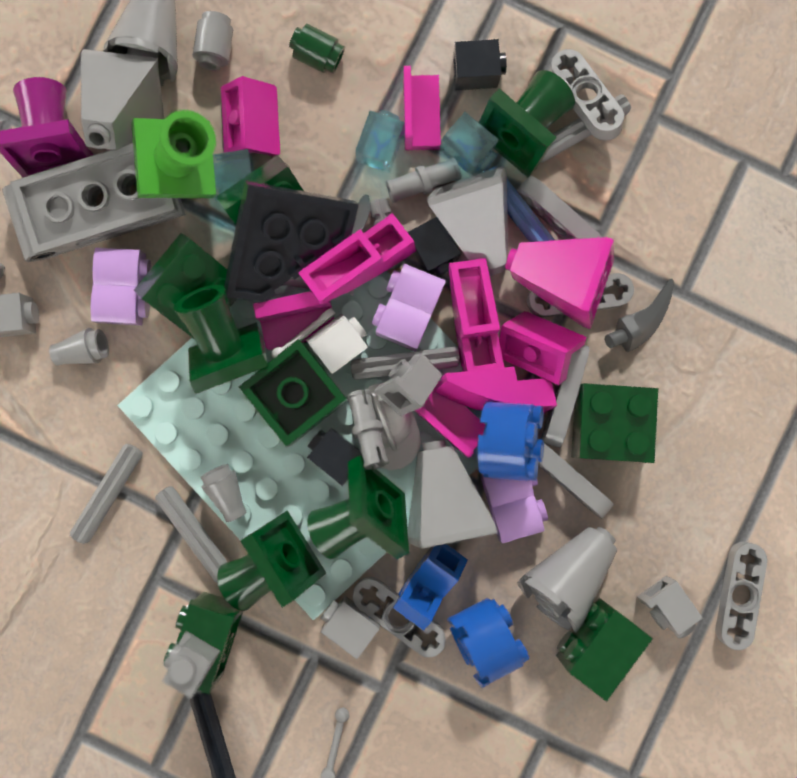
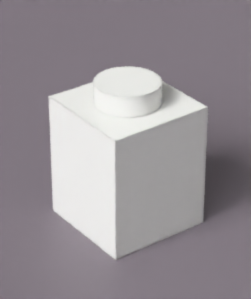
[306,314,368,374]

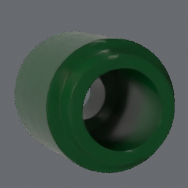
[289,23,345,74]

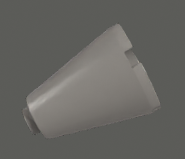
[103,0,178,86]
[518,527,617,632]

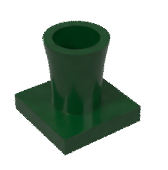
[474,70,575,178]
[174,285,268,394]
[307,455,409,559]
[217,510,326,611]

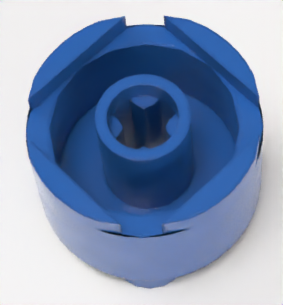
[478,402,544,481]
[447,598,530,688]

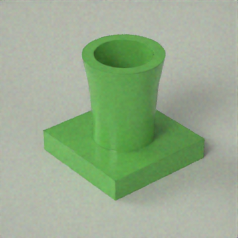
[131,110,216,199]

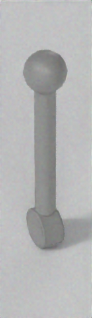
[320,708,349,778]

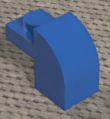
[393,544,468,630]

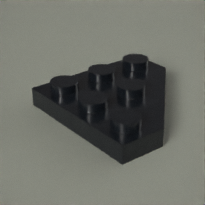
[224,181,359,302]

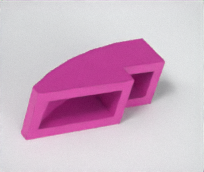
[298,213,416,304]
[449,258,505,372]
[434,367,557,414]

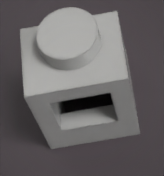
[374,354,442,416]
[637,576,703,638]
[162,631,220,698]

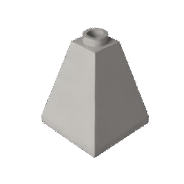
[81,49,164,150]
[427,165,508,276]
[408,439,497,548]

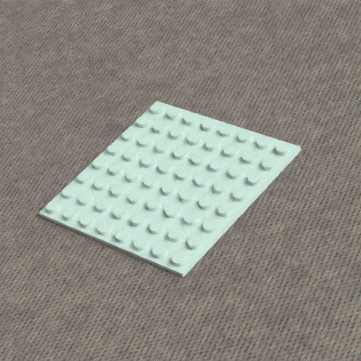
[117,271,487,620]

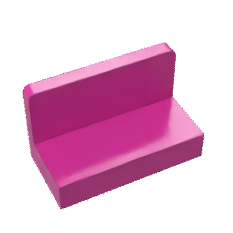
[403,66,441,150]
[221,76,280,159]
[253,291,334,350]
[499,311,586,385]
[414,389,486,458]

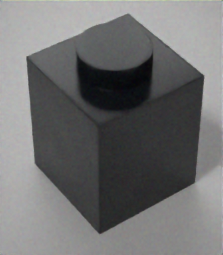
[453,39,507,91]
[408,217,461,277]
[307,428,363,486]

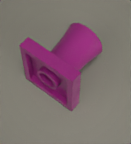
[0,77,93,178]

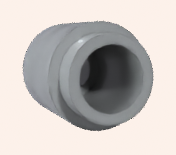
[192,11,233,71]

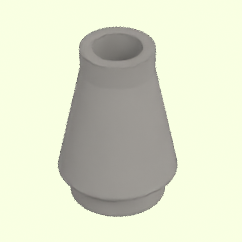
[49,328,109,366]
[201,464,247,522]

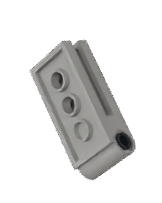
[2,143,186,262]

